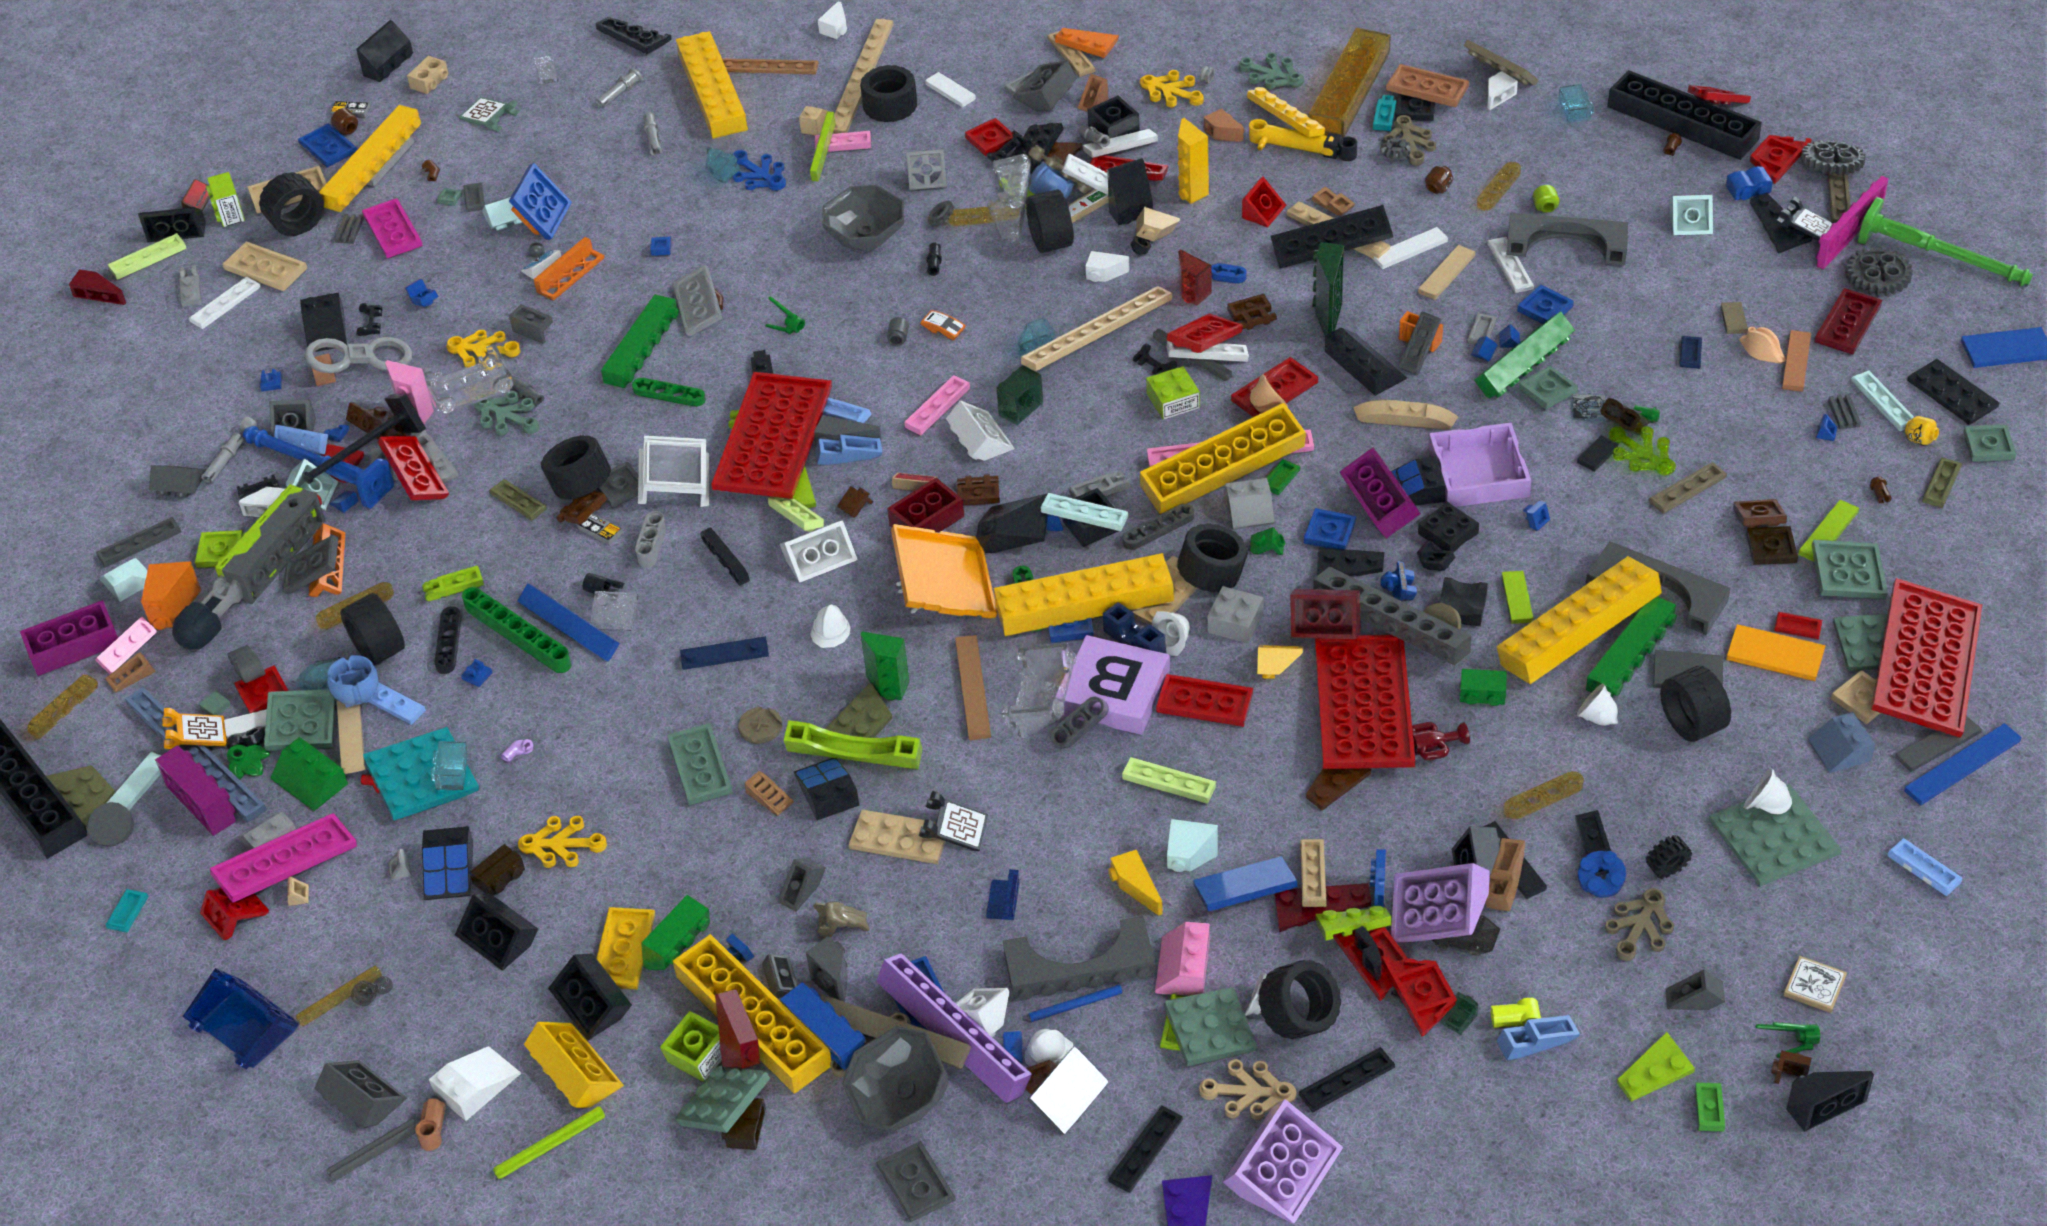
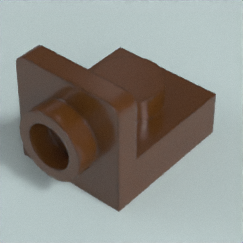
[1026,1060,1056,1094]

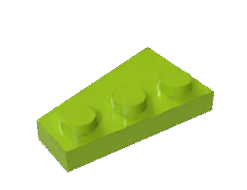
[1316,906,1391,941]
[1617,1032,1695,1102]

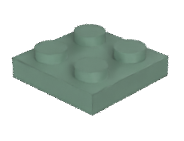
[1519,366,1578,410]
[1963,425,2016,462]

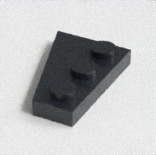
[1317,548,1385,576]

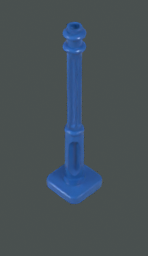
[243,426,394,509]

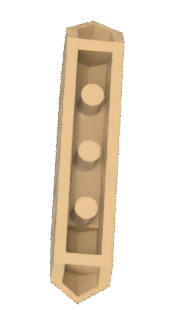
[1353,399,1458,430]

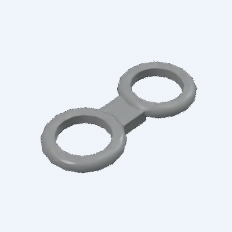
[305,337,412,373]

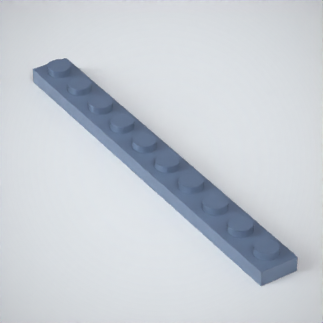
[125,687,266,822]

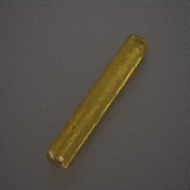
[296,966,382,1026]

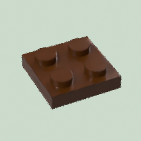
[1733,499,1787,528]

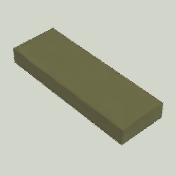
[1922,457,1962,508]
[489,479,547,521]

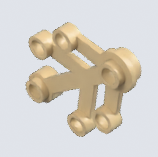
[1199,1059,1296,1120]

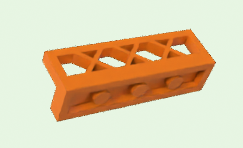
[534,237,605,301]
[309,523,346,597]

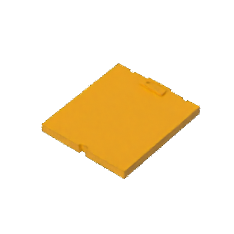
[891,524,997,618]

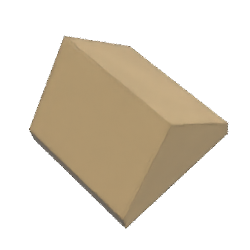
[287,877,309,906]

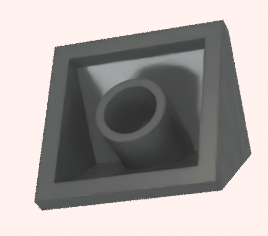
[269,399,316,437]

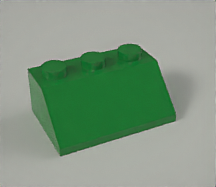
[860,631,909,701]
[270,737,348,811]
[641,895,710,970]

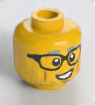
[1905,416,1939,445]

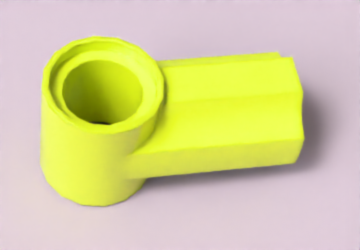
[1491,998,1541,1028]

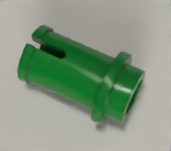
[1633,405,1660,423]

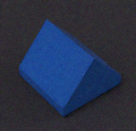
[1499,324,1520,348]
[1471,336,1498,362]
[1816,414,1837,441]

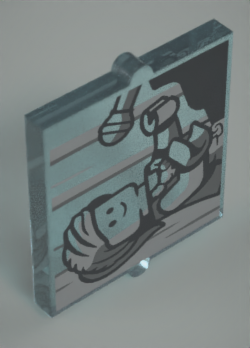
[1572,393,1607,422]

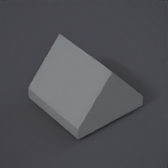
[388,849,411,880]

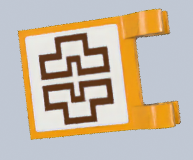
[162,708,227,749]

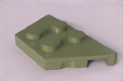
[825,683,892,738]
[46,765,115,830]

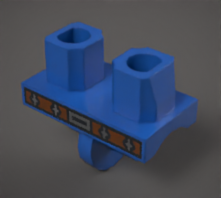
[1380,561,1417,601]

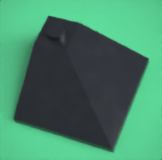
[976,493,1048,553]

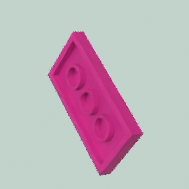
[362,198,423,258]

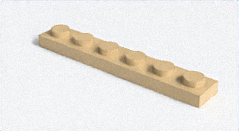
[1287,201,1390,259]

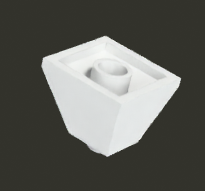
[956,988,1009,1037]

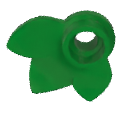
[227,745,270,780]

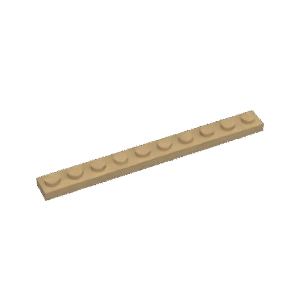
[833,19,894,134]
[1021,286,1172,371]

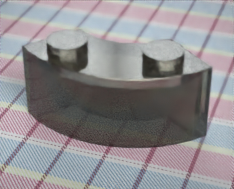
[1432,915,1500,956]

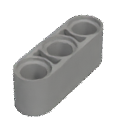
[635,511,666,568]

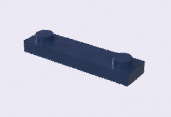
[680,636,769,670]

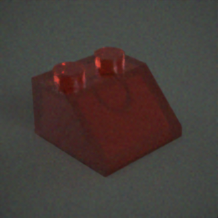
[1178,249,1212,306]

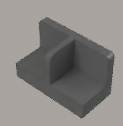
[509,304,553,344]

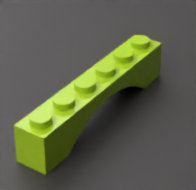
[783,720,923,770]

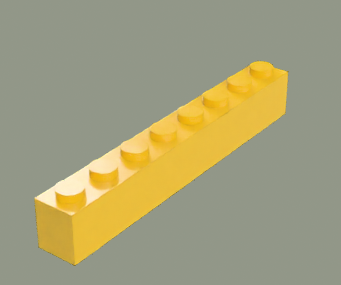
[319,105,421,212]

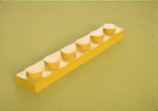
[1247,87,1325,137]

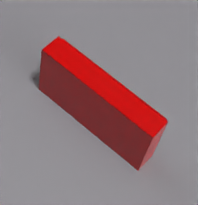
[1774,612,1823,640]

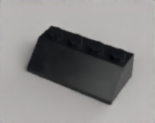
[1325,327,1407,396]

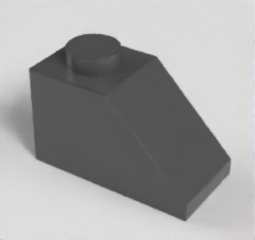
[778,858,826,911]
[1666,969,1725,1010]

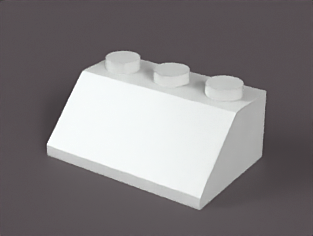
[946,400,1015,461]
[780,520,858,583]

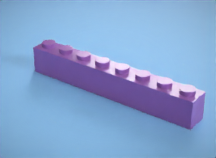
[876,953,1032,1103]

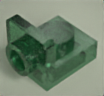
[1441,992,1478,1035]

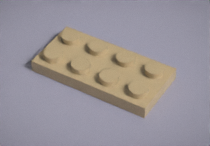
[247,166,326,214]
[223,241,307,291]
[1130,556,1197,625]
[849,809,946,864]

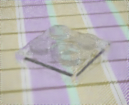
[590,591,639,633]

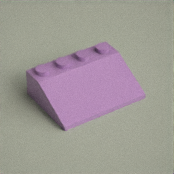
[1391,863,1490,944]
[1223,1099,1343,1224]

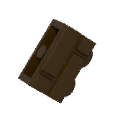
[469,844,525,895]

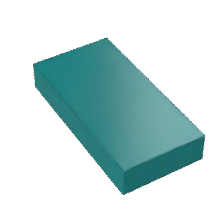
[105,889,149,933]

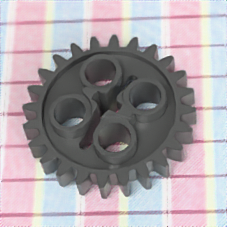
[1801,139,1866,175]
[1845,247,1913,296]

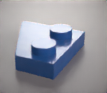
[1370,849,1386,908]

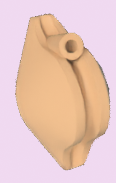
[1739,327,1786,364]
[1250,374,1288,413]

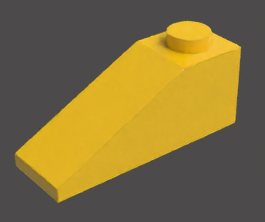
[1108,849,1163,916]

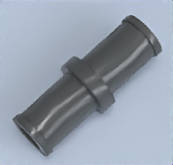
[507,376,544,406]

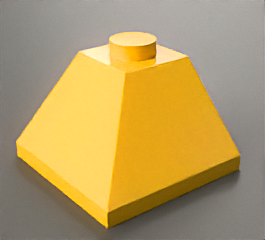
[1257,645,1303,679]

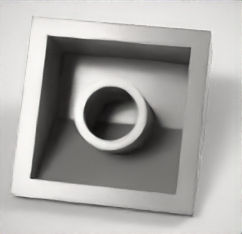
[1225,478,1275,529]
[237,811,296,850]

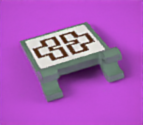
[459,97,520,132]

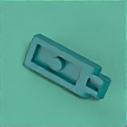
[1373,95,1397,131]

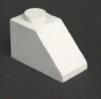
[818,1,847,39]
[1487,71,1518,110]
[1085,251,1130,282]
[239,487,285,517]

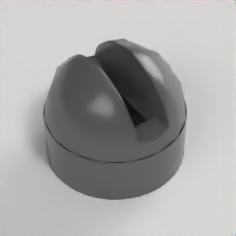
[529,242,545,258]

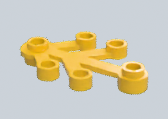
[1140,70,1204,107]
[446,330,521,369]
[518,816,607,868]

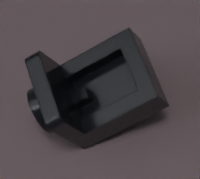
[1417,540,1456,571]

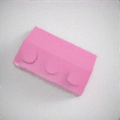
[385,360,434,424]
[1155,922,1210,996]

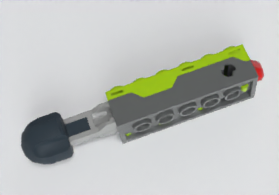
[172,484,325,650]

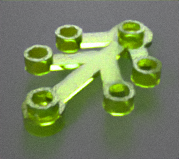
[1608,426,1676,475]

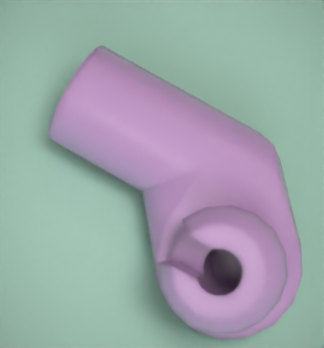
[501,739,533,762]

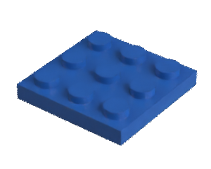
[509,163,572,240]

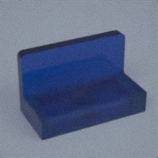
[986,869,1020,920]

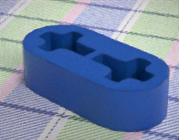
[1210,263,1247,283]

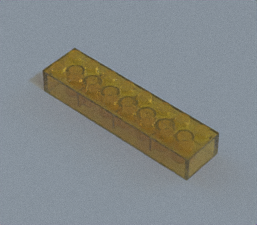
[1308,28,1391,138]

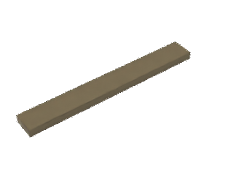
[818,993,971,1070]

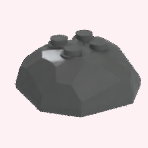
[822,185,904,251]
[842,1026,949,1131]

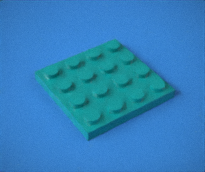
[363,727,479,821]

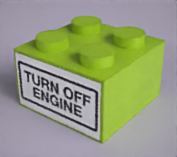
[206,172,245,227]
[1146,366,1200,419]
[660,1011,722,1082]

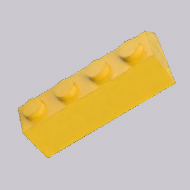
[1177,118,1209,204]
[524,1022,624,1108]

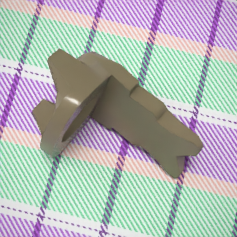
[813,901,870,939]

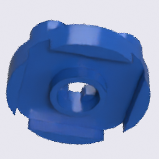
[1578,851,1626,898]

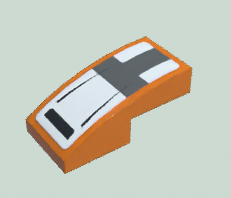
[920,310,966,340]

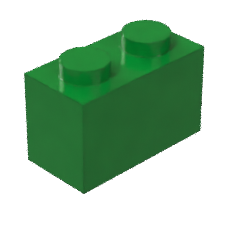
[1460,669,1507,706]

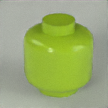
[1532,185,1560,213]

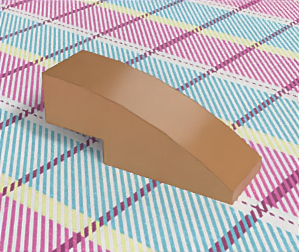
[1485,838,1525,911]

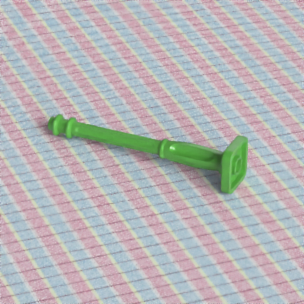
[1857,197,2033,286]

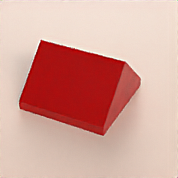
[1242,176,1286,227]

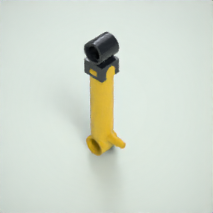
[1249,119,1358,161]

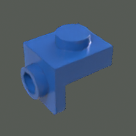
[405,279,438,307]

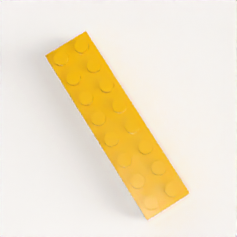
[676,31,748,139]
[1140,403,1306,514]
[994,553,1174,636]
[1496,556,1662,684]
[673,934,832,1094]

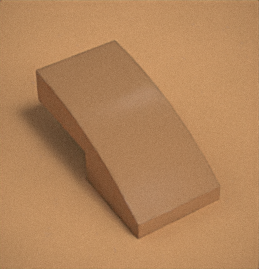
[1311,186,1355,216]

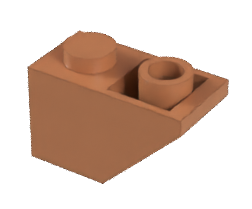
[1204,109,1244,142]

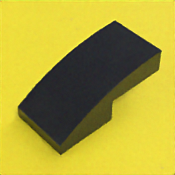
[1355,926,1382,981]

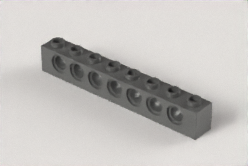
[1313,567,1471,666]

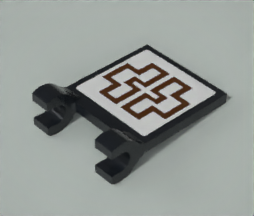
[1775,197,1833,241]
[919,791,988,851]

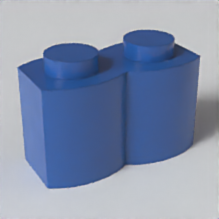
[1726,167,1773,200]

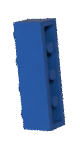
[780,982,866,1070]

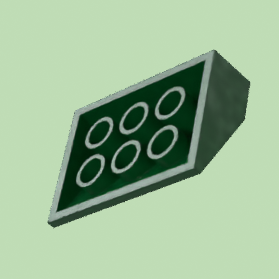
[1312,242,1344,335]

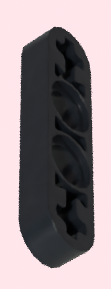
[700,527,750,586]
[434,606,462,674]

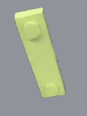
[108,233,187,280]
[768,497,824,532]
[1122,757,1216,804]

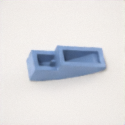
[815,435,883,465]
[1496,1015,1580,1060]

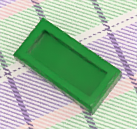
[1266,459,1300,495]

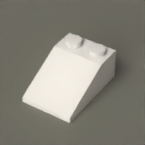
[429,1046,521,1121]

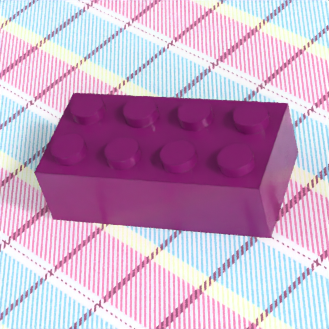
[1339,447,1421,539]
[20,600,118,676]
[155,745,236,836]

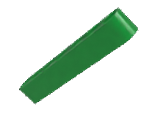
[462,587,572,673]

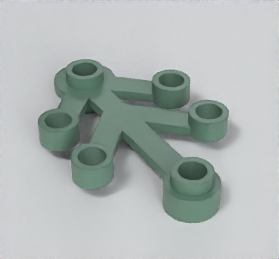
[1239,52,1304,89]
[474,391,539,436]

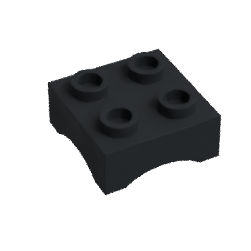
[1418,502,1479,553]
[1439,577,1488,627]

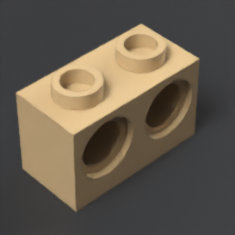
[407,56,448,94]

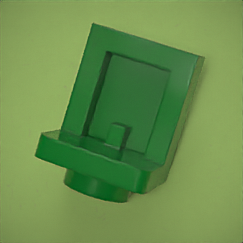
[1250,527,1285,555]

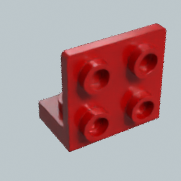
[200,888,269,940]

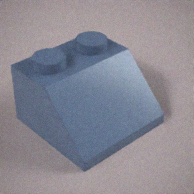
[1808,712,1875,773]

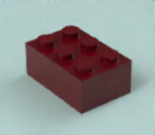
[887,478,964,533]
[1290,589,1361,639]

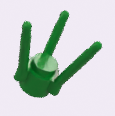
[765,296,805,334]
[1755,1022,1820,1058]

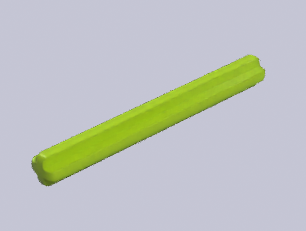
[493,1106,605,1179]

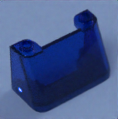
[182,968,300,1069]

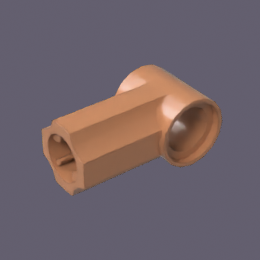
[415,1099,446,1151]

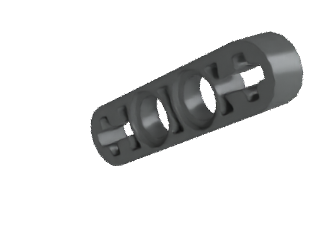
[1123,504,1194,550]

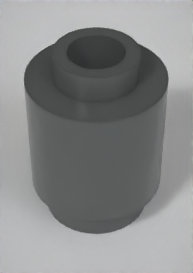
[887,317,909,346]

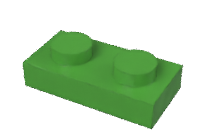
[1695,1083,1725,1132]

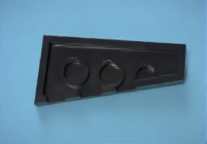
[596,17,672,54]
[1750,193,1812,254]

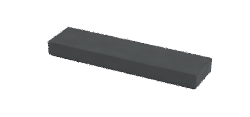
[96,517,182,567]
[1895,715,1982,772]

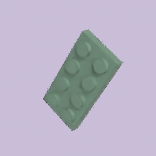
[667,723,733,806]

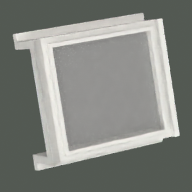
[638,436,709,507]

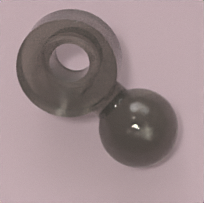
[351,976,393,1006]

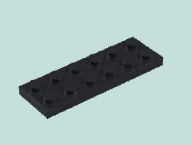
[1270,205,1393,269]

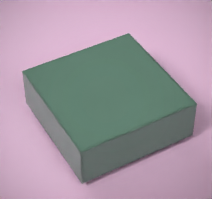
[437,188,462,206]
[199,691,231,715]

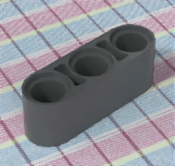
[227,645,266,684]
[1050,696,1109,748]

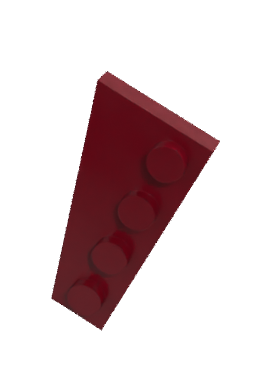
[1274,883,1371,932]

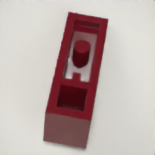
[69,269,126,305]
[715,989,760,1069]

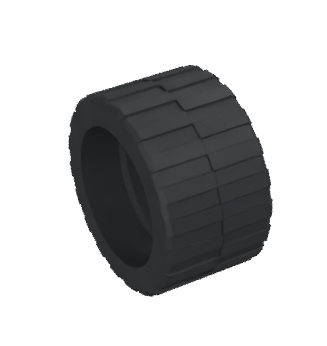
[860,65,917,122]
[259,172,324,236]
[1026,189,1074,253]
[541,435,611,499]
[1177,523,1248,592]
[340,593,405,666]
[1660,665,1732,742]
[1258,960,1341,1039]

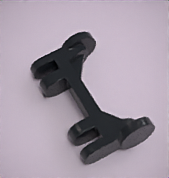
[986,130,1026,164]
[356,303,383,336]
[1133,343,1177,375]
[237,475,280,500]

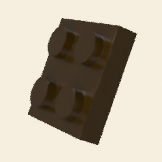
[1746,526,1798,565]

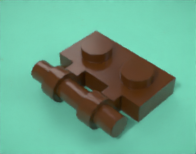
[1227,294,1277,330]
[957,474,1000,506]
[556,491,607,525]

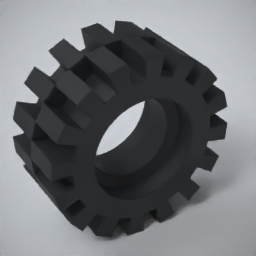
[1646,835,1692,879]

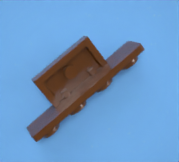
[346,402,406,440]

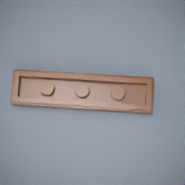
[1782,330,1811,392]

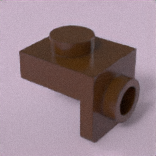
[837,486,874,518]
[1771,1050,1812,1084]

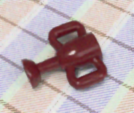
[1412,722,1470,761]

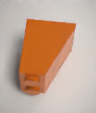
[141,561,201,630]

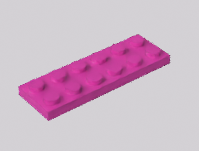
[1816,176,1889,269]
[210,813,357,903]

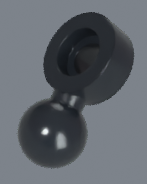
[1130,236,1151,255]
[226,726,265,749]

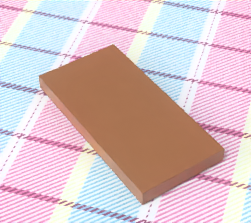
[1386,64,1469,107]

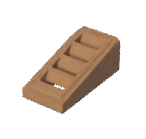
[105,652,156,693]
[744,771,794,816]

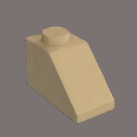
[799,106,827,135]
[1136,207,1180,242]

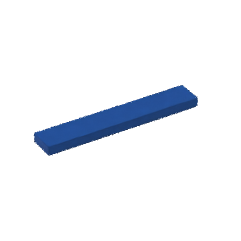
[517,583,620,661]
[1904,723,2022,805]

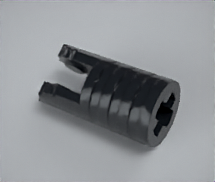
[582,573,625,600]

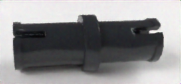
[926,242,942,276]

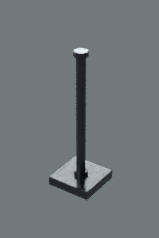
[302,394,426,484]

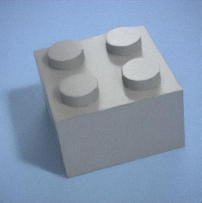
[1207,586,1264,644]

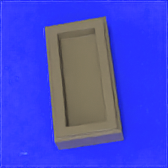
[1721,302,1748,334]

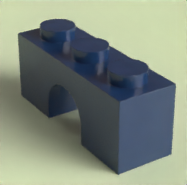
[1103,602,1166,653]

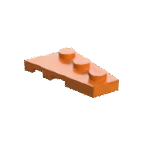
[1055,28,1119,58]

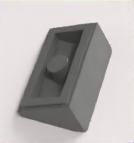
[762,954,798,999]

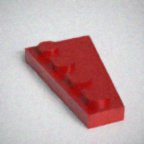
[1090,155,1168,181]

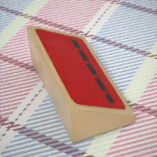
[892,473,938,491]

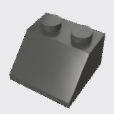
[149,465,207,497]
[806,936,848,1002]

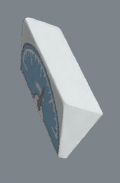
[521,250,561,279]

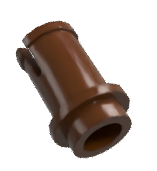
[1663,133,1682,156]
[1870,476,1892,504]

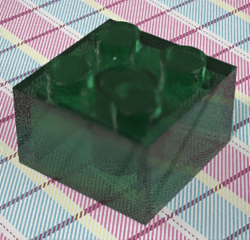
[996,365,1043,426]

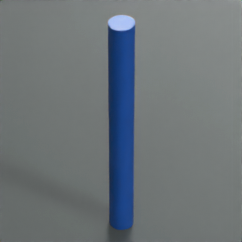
[1028,984,1122,1022]

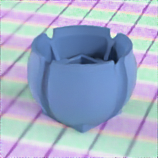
[1028,161,1075,199]
[327,655,379,708]

